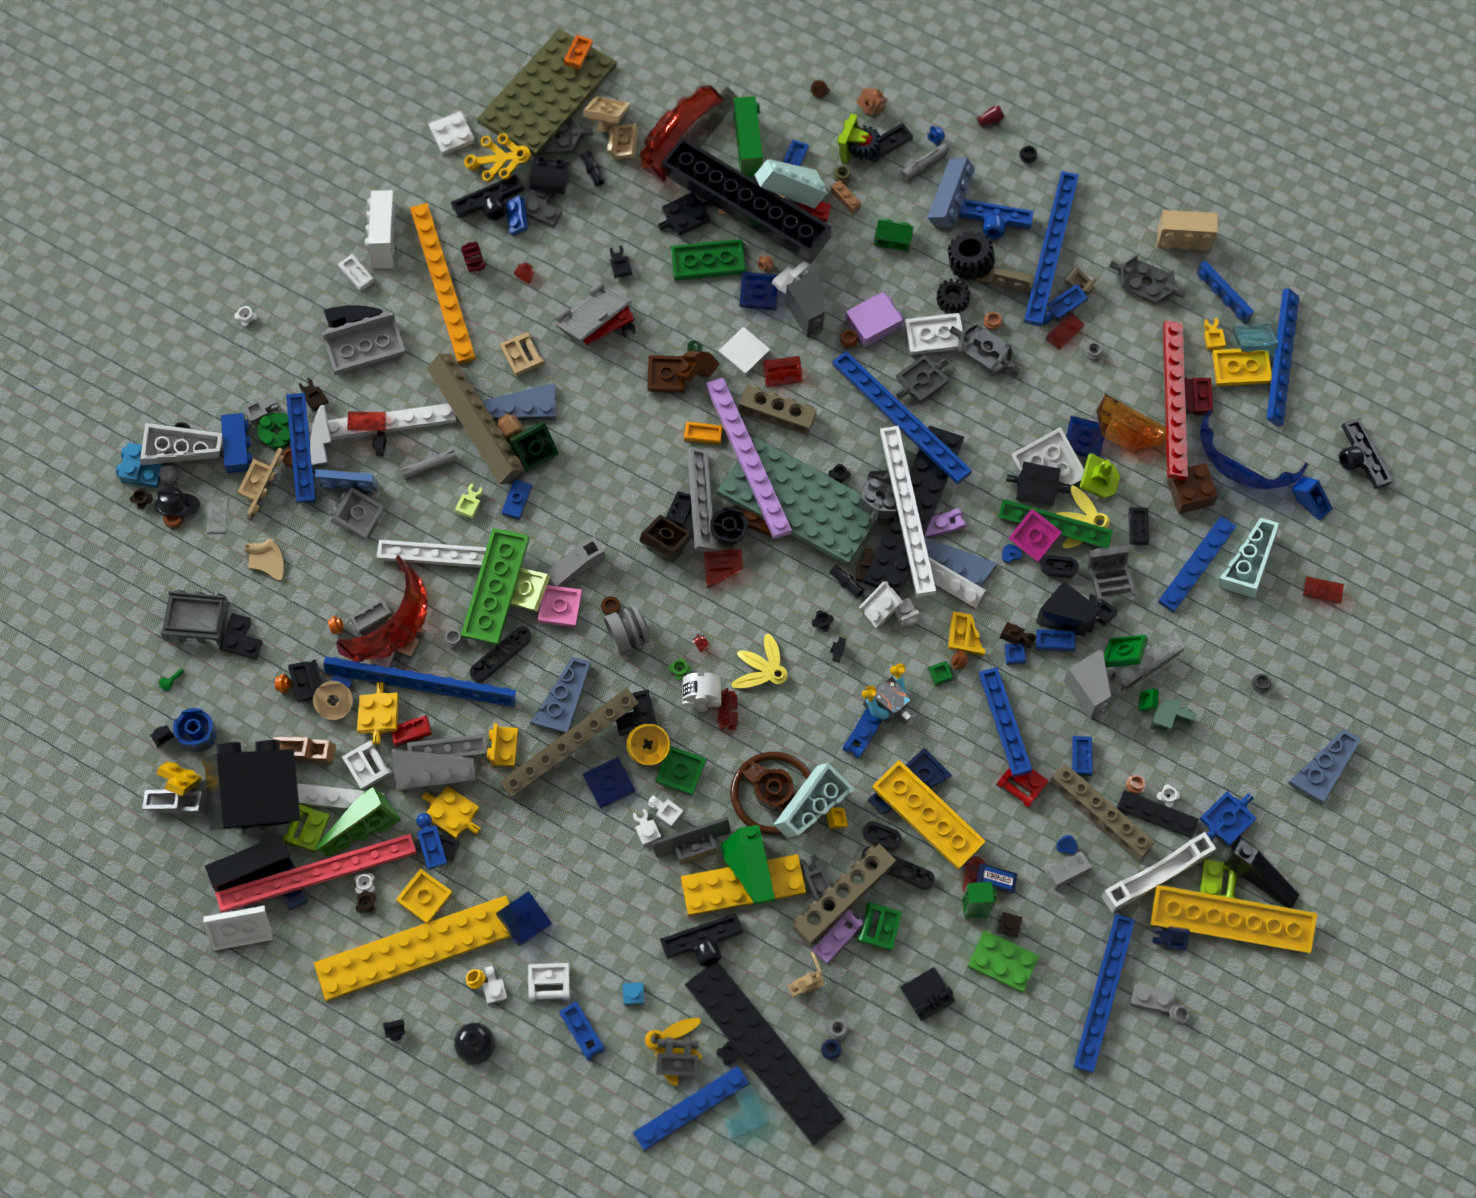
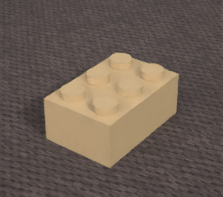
[1157,210,1218,251]

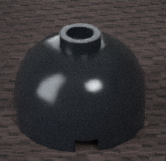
[710,507,748,546]
[454,1022,495,1065]

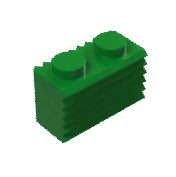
[874,218,914,252]

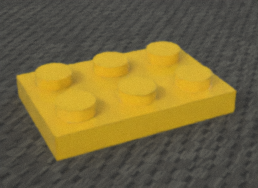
[1212,347,1272,386]

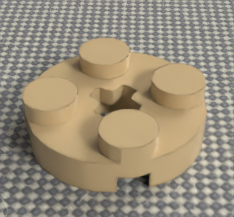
[313,681,353,720]

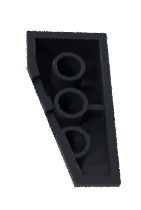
[1224,836,1300,909]

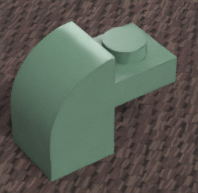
[1150,699,1197,734]

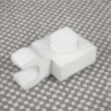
[648,796,683,827]
[483,966,508,1005]

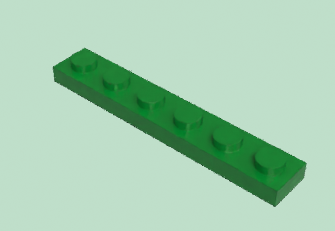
[998,499,1113,548]

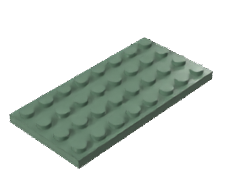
[716,437,880,566]

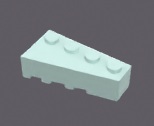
[755,159,827,209]
[1218,518,1279,598]
[774,763,855,838]

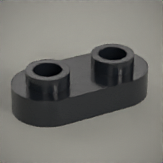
[1040,555,1079,578]
[863,821,902,850]

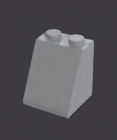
[1063,649,1111,719]

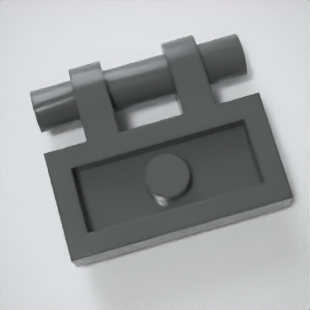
[656,1037,699,1076]

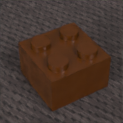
[1167,463,1218,514]

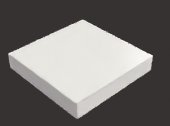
[718,327,770,376]

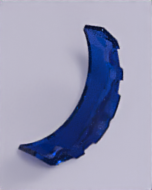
[1200,409,1309,489]

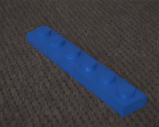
[286,393,315,503]
[1158,516,1237,613]
[979,667,1032,778]
[633,1066,749,1151]

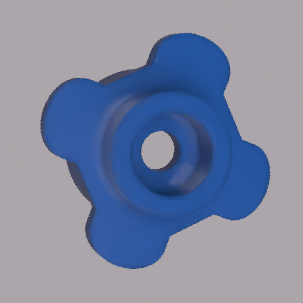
[927,126,945,146]

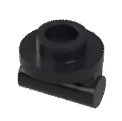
[383,1019,405,1041]

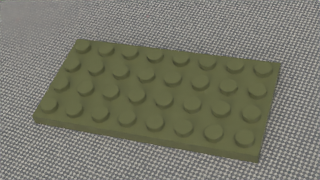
[477,28,617,157]

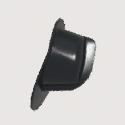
[154,487,200,517]

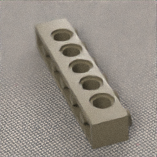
[1049,763,1155,862]
[793,844,896,947]

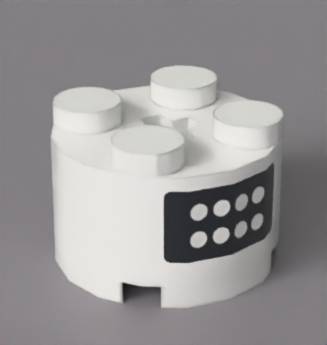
[682,673,721,712]

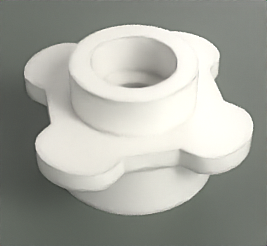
[235,306,257,326]
[1157,784,1180,807]
[355,873,375,894]

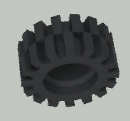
[936,278,970,314]

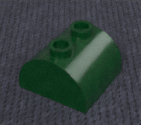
[509,421,559,472]

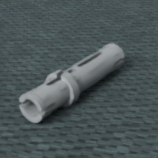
[901,143,949,181]
[401,449,458,480]

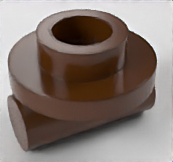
[811,80,831,98]

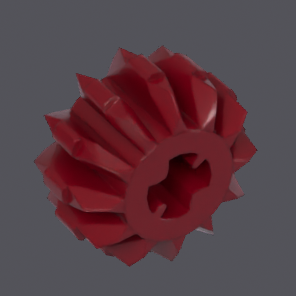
[461,241,486,273]

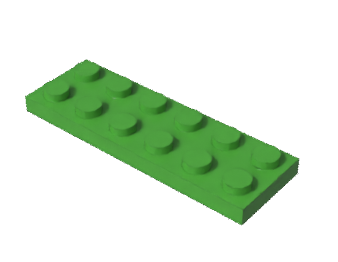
[461,528,530,645]

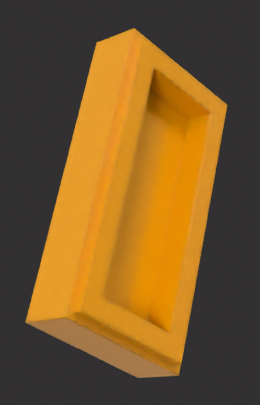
[684,421,723,445]

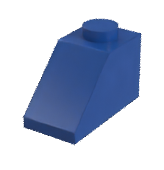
[1291,476,1333,521]

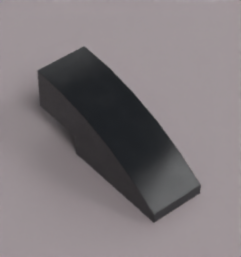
[324,305,383,328]

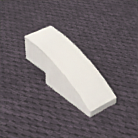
[310,405,332,466]

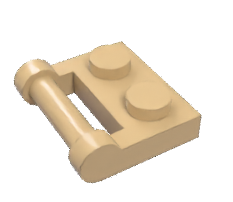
[499,332,545,377]

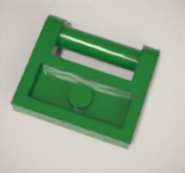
[857,902,902,951]

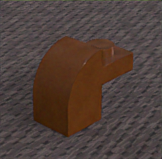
[676,350,720,382]

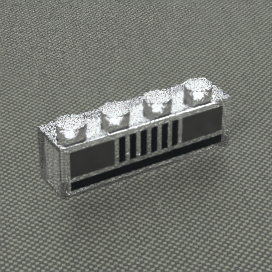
[1111,631,1187,694]

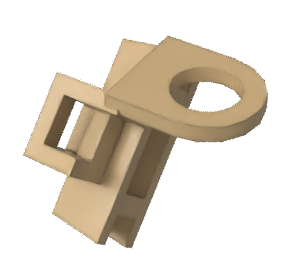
[787,952,825,997]

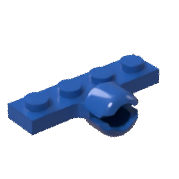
[959,199,1034,240]

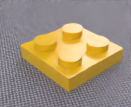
[396,868,453,924]

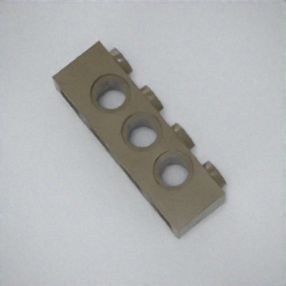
[739,385,817,436]

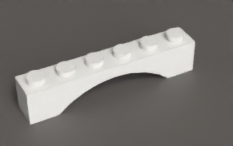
[1101,832,1216,913]

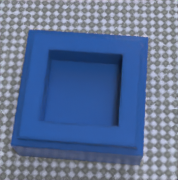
[1004,643,1026,665]

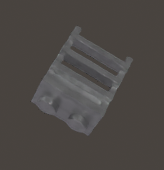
[1087,546,1136,601]

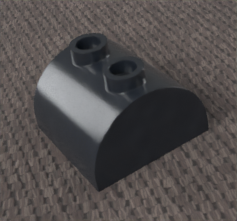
[529,156,572,194]

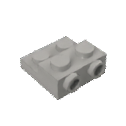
[330,487,384,539]

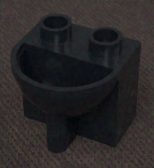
[202,740,300,830]

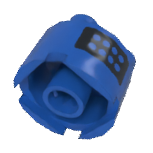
[173,708,217,752]

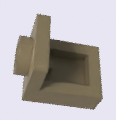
[1064,267,1098,295]

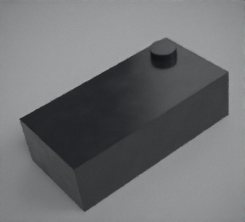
[205,835,295,892]

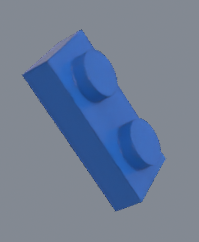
[506,196,528,236]

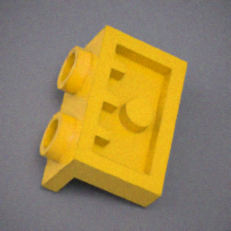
[487,723,518,768]

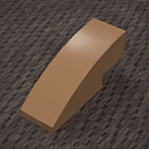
[273,737,336,764]

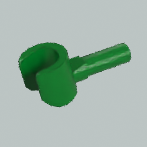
[158,669,184,691]

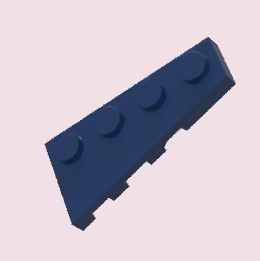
[868,748,952,815]

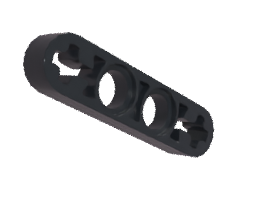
[470,626,532,683]
[861,846,935,890]

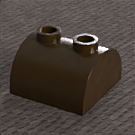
[639,515,692,562]

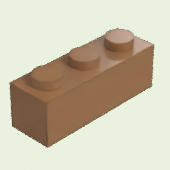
[831,180,861,214]

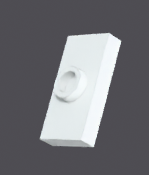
[338,254,375,292]

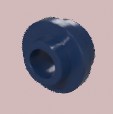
[821,1039,842,1060]

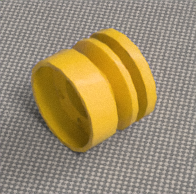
[626,724,670,765]

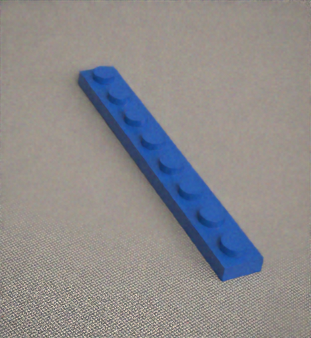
[1266,288,1299,427]
[1073,914,1135,1074]

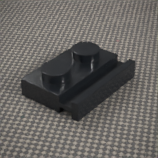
[288,659,322,703]

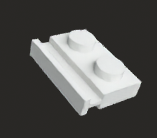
[859,581,903,628]

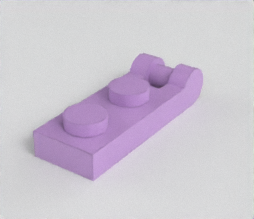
[925,508,967,538]
[812,909,863,964]

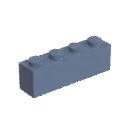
[927,158,975,228]

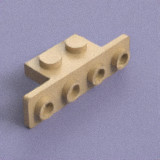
[237,448,284,519]

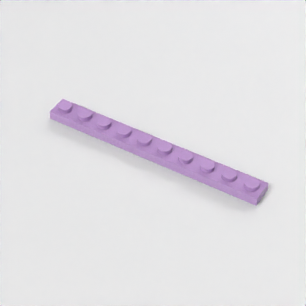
[705,378,792,539]

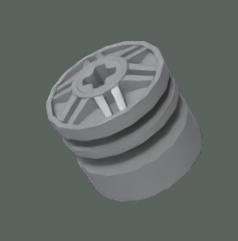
[604,605,650,654]

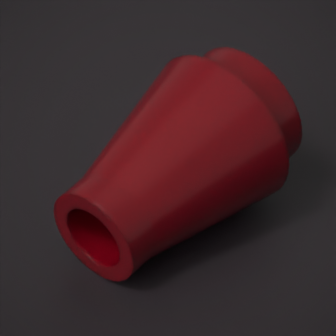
[977,105,1004,127]

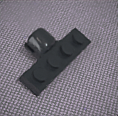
[450,174,524,221]
[1339,418,1393,489]
[660,913,743,967]

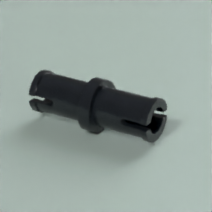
[580,150,605,187]
[829,564,865,598]

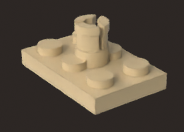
[583,96,630,133]

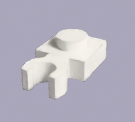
[633,808,661,846]

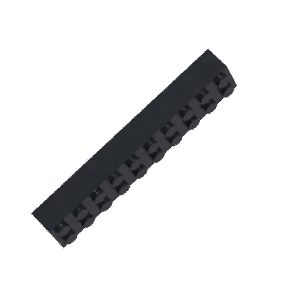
[661,137,831,264]

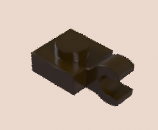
[855,549,872,582]

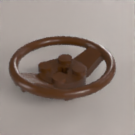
[730,751,811,835]

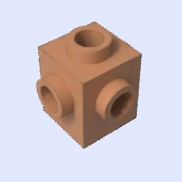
[856,87,888,116]

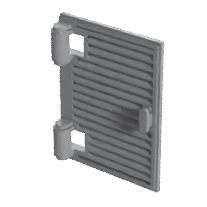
[554,282,632,341]

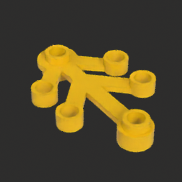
[464,133,531,182]

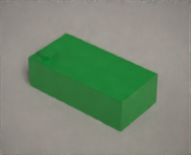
[734,96,763,177]

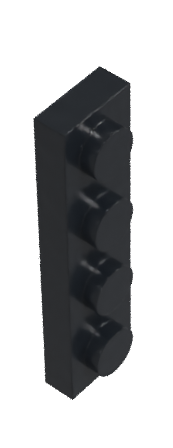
[1117,790,1199,838]

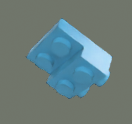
[116,443,165,488]

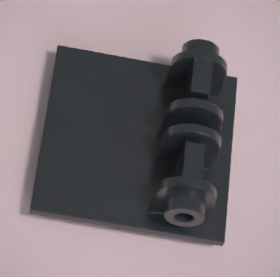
[900,967,956,1022]

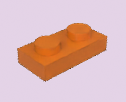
[564,34,593,70]

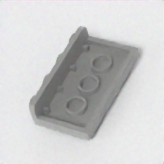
[322,312,406,375]

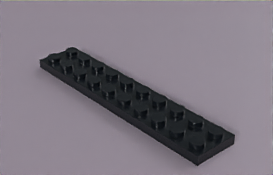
[864,425,964,596]
[685,962,845,1146]

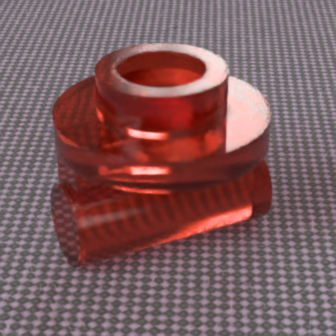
[513,262,535,284]

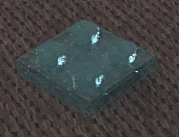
[1233,323,1279,352]

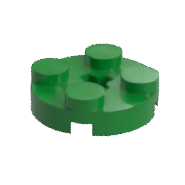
[257,413,290,450]

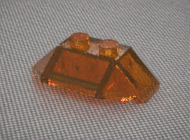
[1096,394,1166,453]

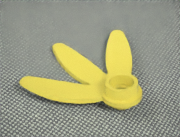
[1055,486,1110,549]
[731,634,787,689]

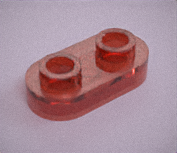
[962,856,986,892]

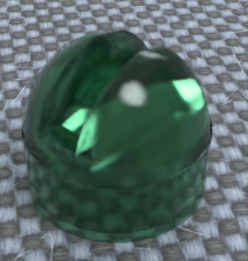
[687,340,703,351]

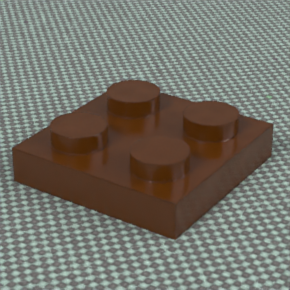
[647,355,686,393]

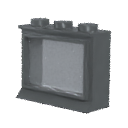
[160,590,229,646]

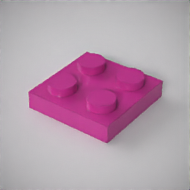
[1008,509,1062,562]

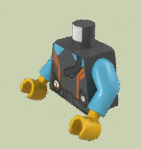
[861,663,912,724]

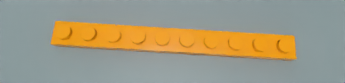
[410,203,476,365]

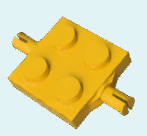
[357,682,399,746]
[422,786,481,839]

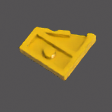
[947,611,985,656]

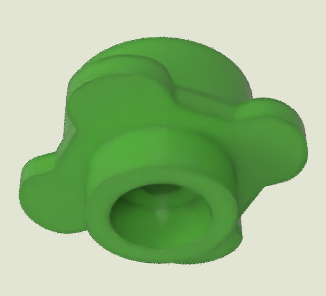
[668,658,691,680]

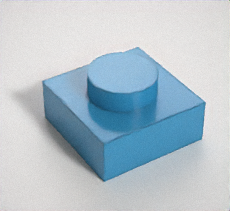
[623,982,644,1005]

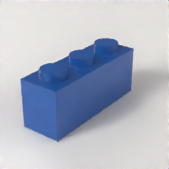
[221,413,253,474]

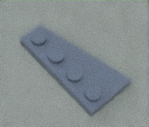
[483,383,556,421]
[924,537,997,587]
[530,657,591,734]
[1288,729,1361,804]

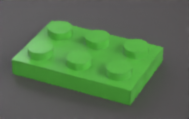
[967,930,1039,993]

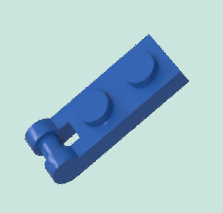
[842,708,883,759]
[559,1001,606,1061]

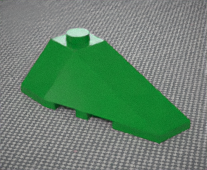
[721,825,775,905]

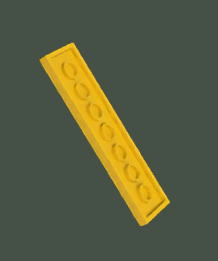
[1150,885,1317,953]

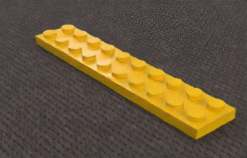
[313,896,519,1002]

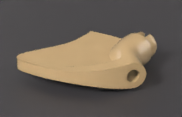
[244,538,284,582]

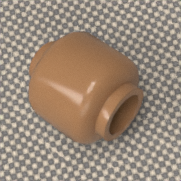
[497,414,524,441]

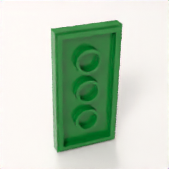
[670,239,746,281]

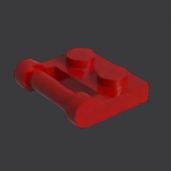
[996,768,1049,808]

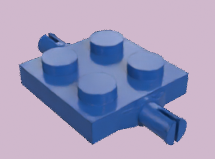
[1200,791,1257,847]

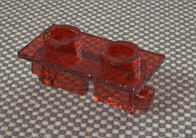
[717,688,738,731]

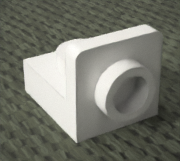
[894,598,920,627]

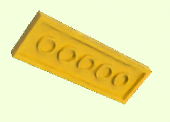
[871,760,986,870]
[681,854,806,916]

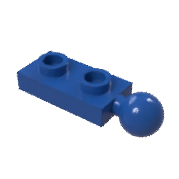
[1042,284,1088,325]
[416,813,448,871]

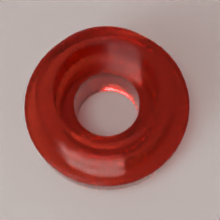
[693,633,710,652]

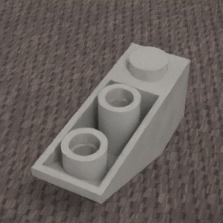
[546,536,605,586]

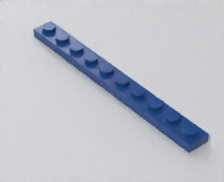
[1024,171,1079,327]
[832,351,972,485]
[324,657,516,707]

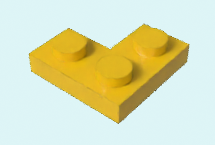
[157,761,202,796]

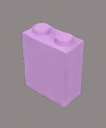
[845,292,903,348]

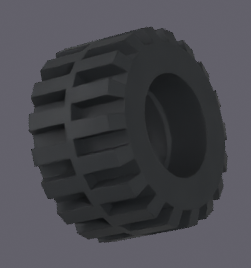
[948,231,995,281]

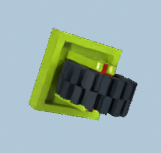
[837,114,881,164]

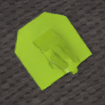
[1079,453,1120,499]

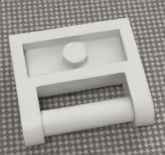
[342,740,393,791]
[528,963,570,1002]

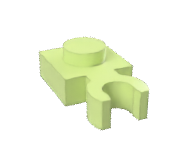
[455,484,483,519]

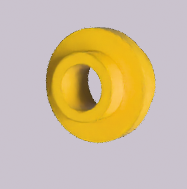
[466,969,486,989]

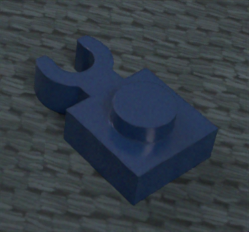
[1152,926,1189,951]

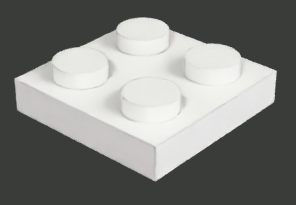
[428,111,475,155]

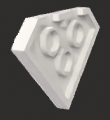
[1011,427,1084,485]

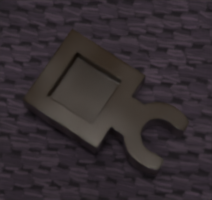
[299,378,329,412]
[1000,622,1037,649]

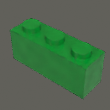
[962,882,997,919]

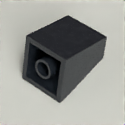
[1036,581,1101,636]

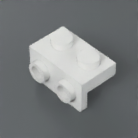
[772,260,810,294]

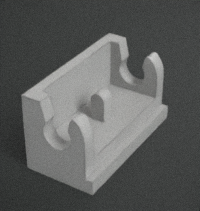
[1044,852,1092,890]

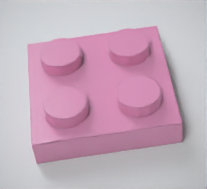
[538,585,582,628]

